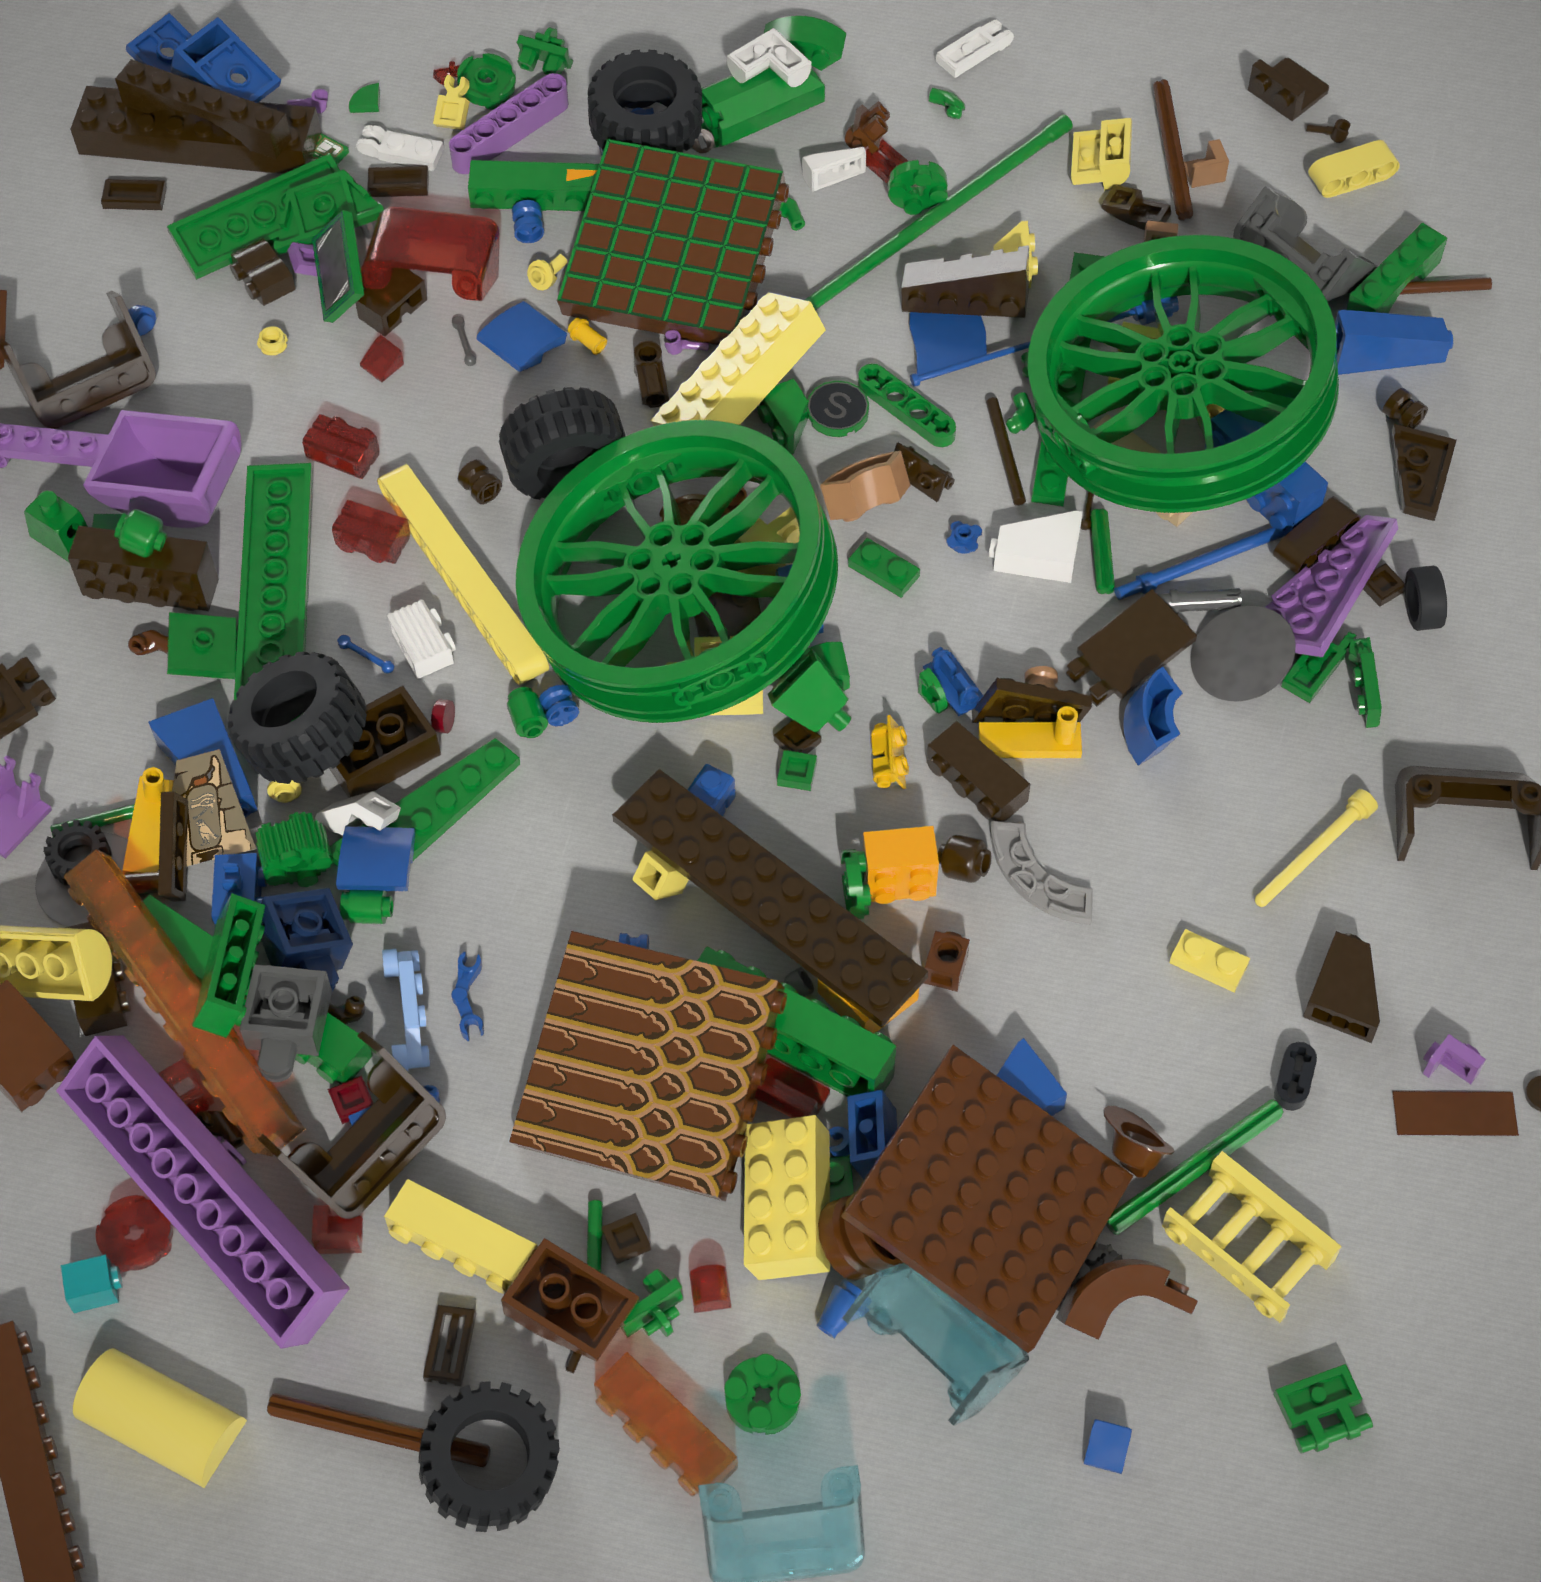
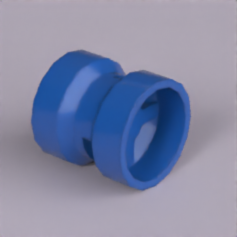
[511,200,544,243]

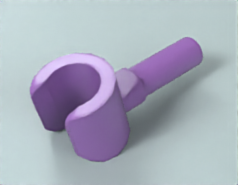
[287,89,328,113]
[664,330,709,355]

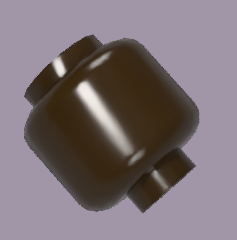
[938,835,992,883]

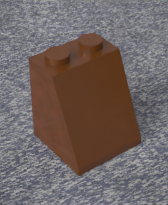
[0,980,77,1112]

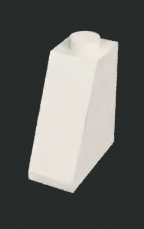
[989,511,1083,583]

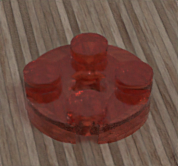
[95,1195,173,1272]

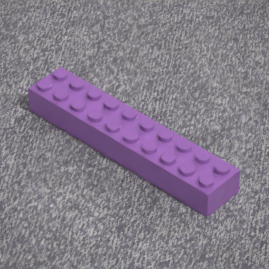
[56,1035,350,1349]

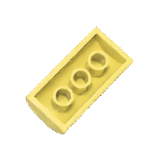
[0,925,112,1001]
[73,1348,247,1488]

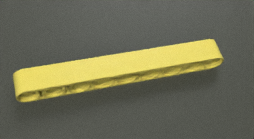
[377,464,549,686]

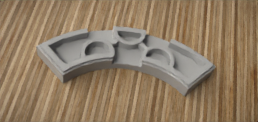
[990,821,1093,925]

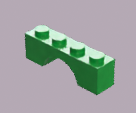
[1346,223,1448,313]

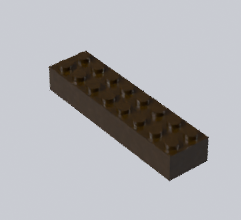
[70,86,322,174]

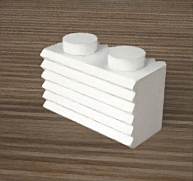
[387,599,456,679]

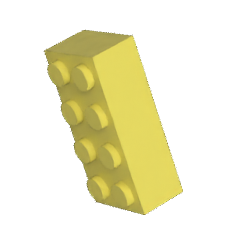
[744,1115,830,1280]

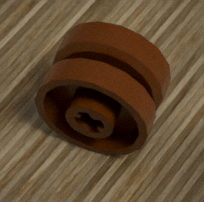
[818,1192,904,1281]

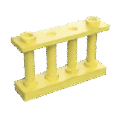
[1162,1151,1342,1323]

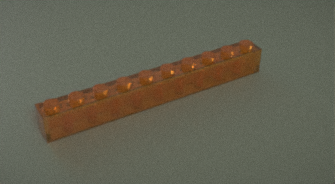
[63,849,306,1157]

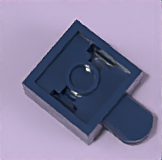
[261,888,353,993]

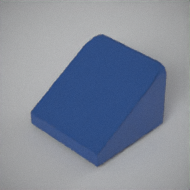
[1084,1419,1132,1474]

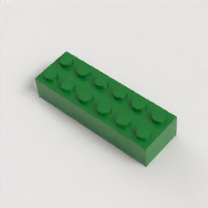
[697,946,896,1097]

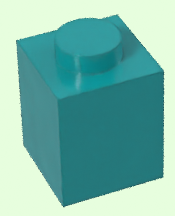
[61,1254,123,1313]

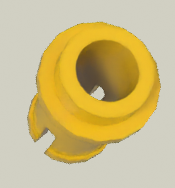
[567,318,607,355]

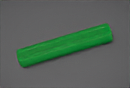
[1090,508,1115,594]

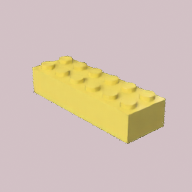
[650,292,826,426]

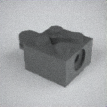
[239,964,332,1082]

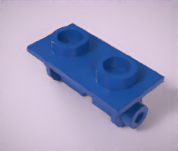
[923,647,984,717]

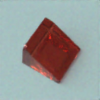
[360,335,404,383]

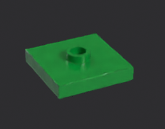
[167,612,236,679]

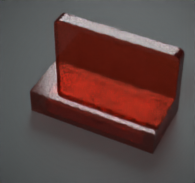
[755,1058,830,1118]

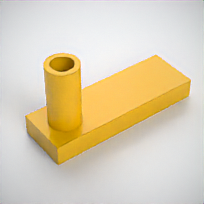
[978,706,1082,758]
[122,767,174,876]

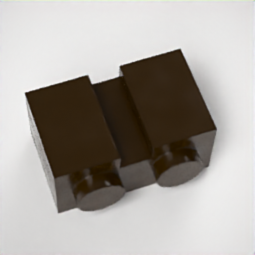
[355,262,427,336]

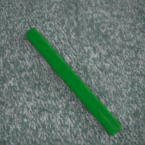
[1106,1099,1284,1235]

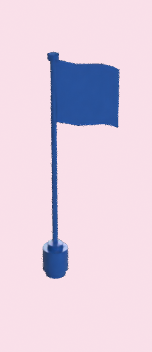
[910,296,1179,387]

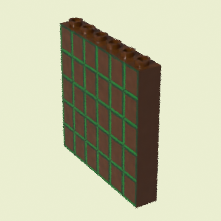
[557,139,789,345]

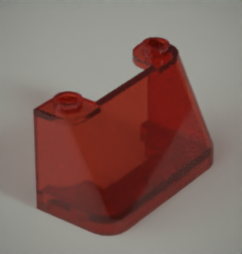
[361,206,500,301]

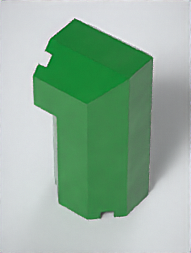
[701,68,825,148]

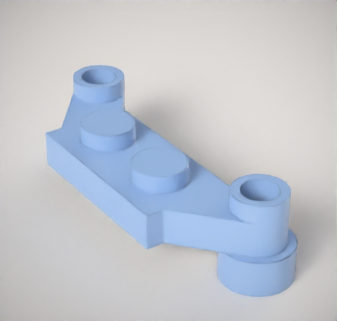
[382,948,430,1072]

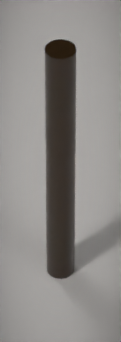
[986,397,1026,506]

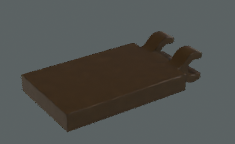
[1066,589,1197,707]
[0,657,56,739]

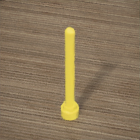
[1255,789,1378,907]

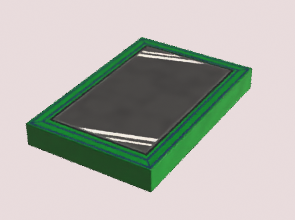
[312,210,364,323]

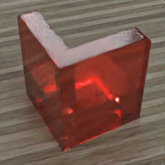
[312,1205,363,1254]

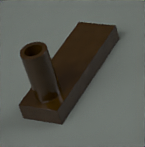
[122,791,188,902]

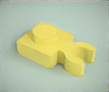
[433,75,470,130]

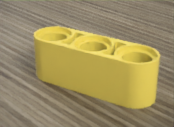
[1308,140,1400,198]

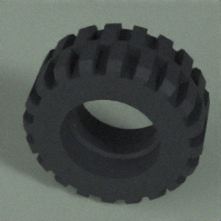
[588,49,702,153]
[499,387,626,500]
[228,652,367,784]

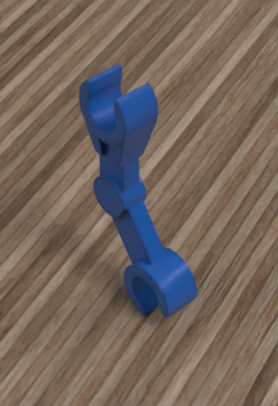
[451,952,484,1041]

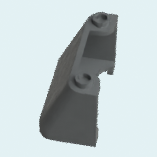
[1233,186,1378,302]

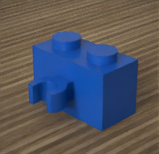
[211,853,268,927]
[829,1090,897,1180]

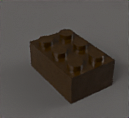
[329,685,441,798]

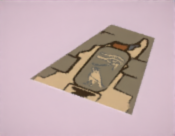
[172,749,256,866]

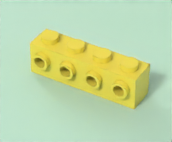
[384,1179,538,1294]

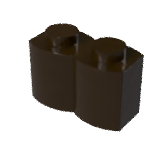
[230,238,296,306]

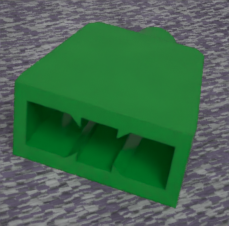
[24,490,88,562]
[767,649,852,732]

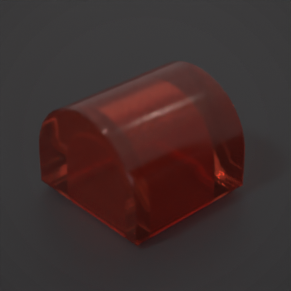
[689,1264,732,1313]

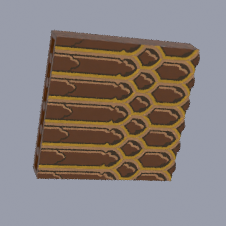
[509,931,787,1202]

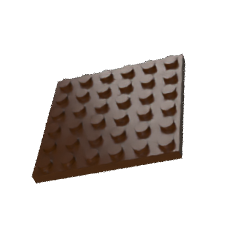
[841,1045,1134,1353]

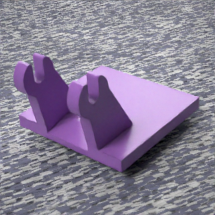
[0,756,52,859]

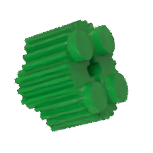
[255,812,333,887]

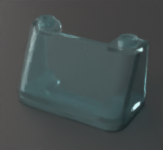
[698,1465,865,1582]

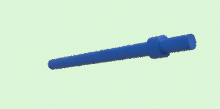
[1114,527,1286,600]

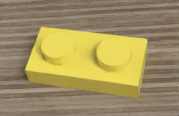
[1169,929,1250,993]

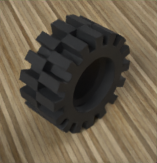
[43,820,112,888]

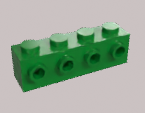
[192,893,265,1038]

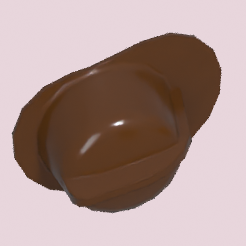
[1103,1106,1175,1178]

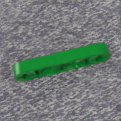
[858,364,956,448]

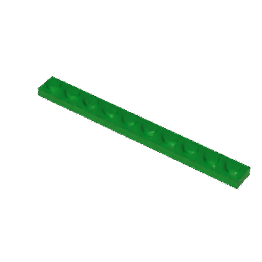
[1031,252,1105,507]

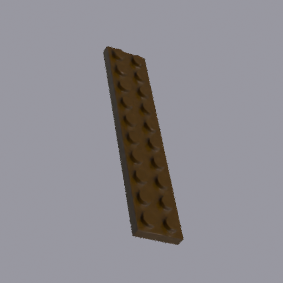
[612,769,928,1028]

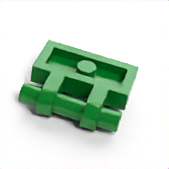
[1273,1364,1373,1454]

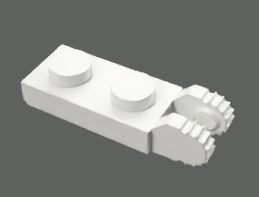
[936,19,1014,78]
[356,125,444,171]

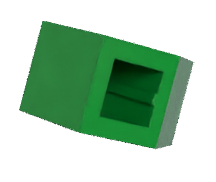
[757,378,808,455]

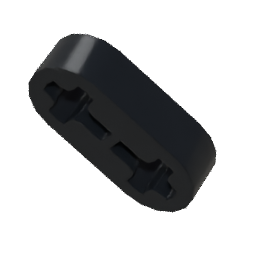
[1274,1042,1317,1111]

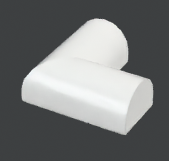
[727,28,811,87]

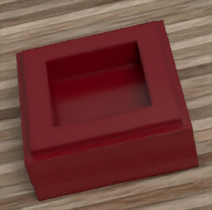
[328,1075,374,1125]

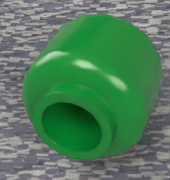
[114,509,168,558]

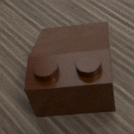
[501,1238,640,1362]

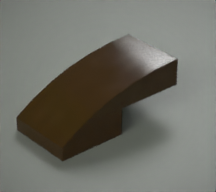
[1101,184,1172,230]

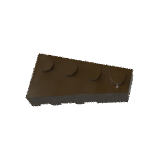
[901,245,1029,318]

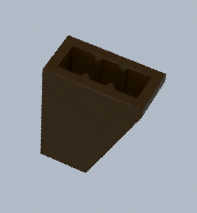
[1303,931,1380,1043]

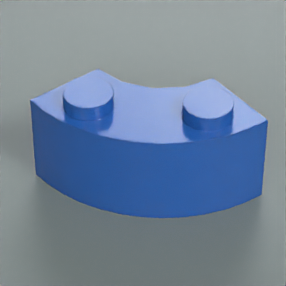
[1123,667,1183,766]

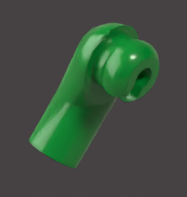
[929,88,965,120]
[779,198,805,231]
[1006,392,1035,434]

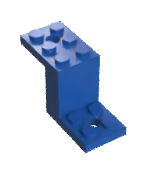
[126,13,281,103]

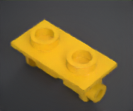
[871,715,909,789]

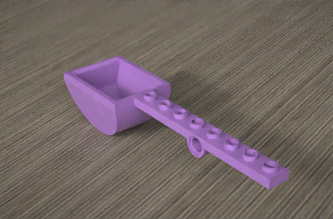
[0,410,242,528]

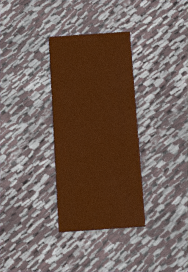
[1393,1091,1519,1136]

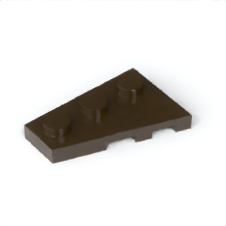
[1392,424,1457,521]
[972,678,1092,723]

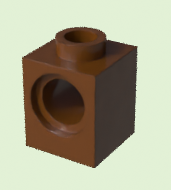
[924,931,970,992]

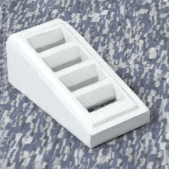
[802,147,866,192]

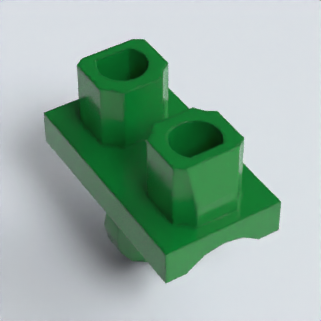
[516,27,573,75]
[621,1269,684,1338]

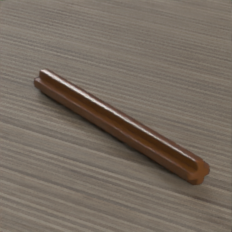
[1153,79,1194,221]
[267,1393,491,1467]

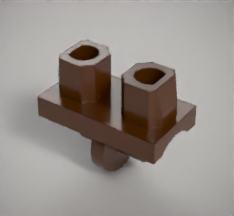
[845,101,890,154]

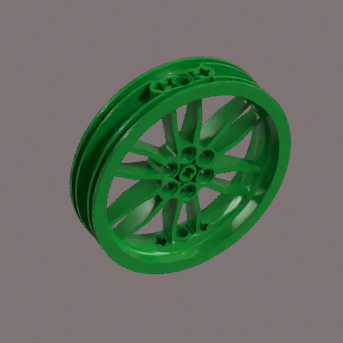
[1028,235,1339,513]
[516,420,838,723]

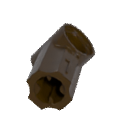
[634,341,669,408]

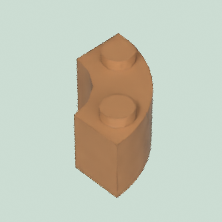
[820,451,910,522]

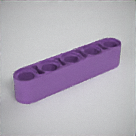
[449,74,569,174]

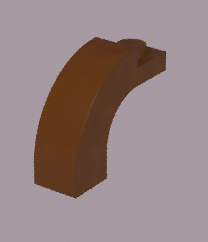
[1056,1259,1198,1340]

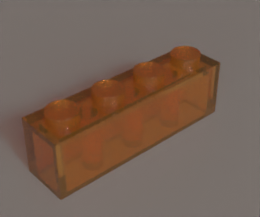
[594,1352,738,1501]

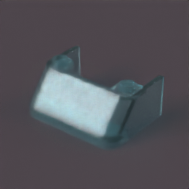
[842,1263,1029,1426]

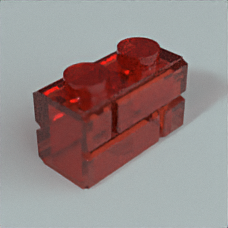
[302,414,380,479]
[332,500,410,564]

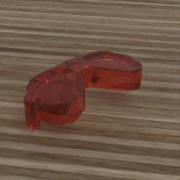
[433,61,460,85]

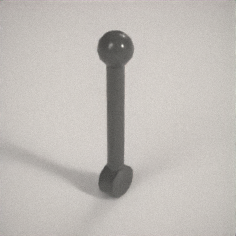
[452,316,476,366]

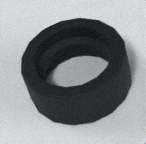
[1404,565,1447,631]

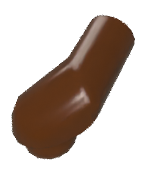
[128,630,168,655]

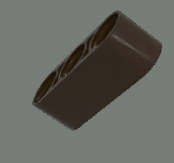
[1273,496,1361,574]

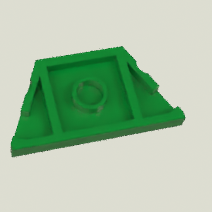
[273,169,388,255]

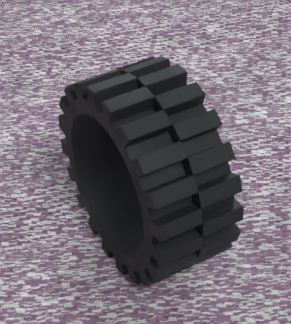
[418,1381,560,1532]

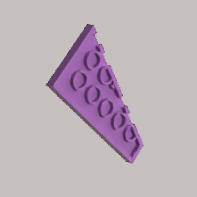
[1265,515,1398,657]

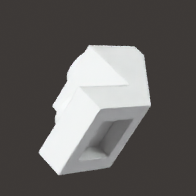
[315,791,401,836]

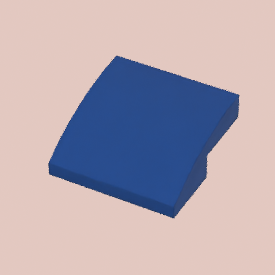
[476,301,567,372]
[336,826,416,891]

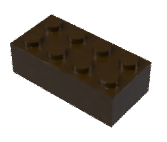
[68,526,219,611]

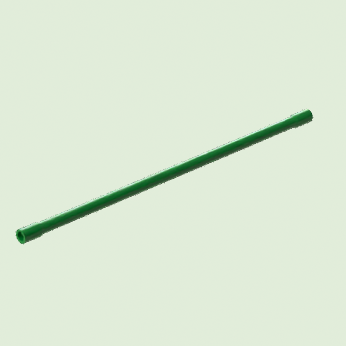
[804,114,1073,310]

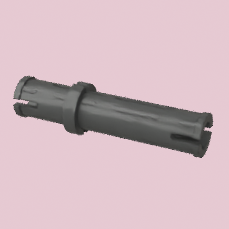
[1140,588,1242,615]

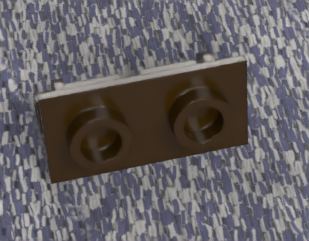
[894,442,955,502]

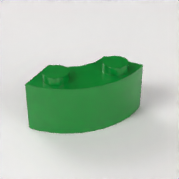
[763,16,847,71]

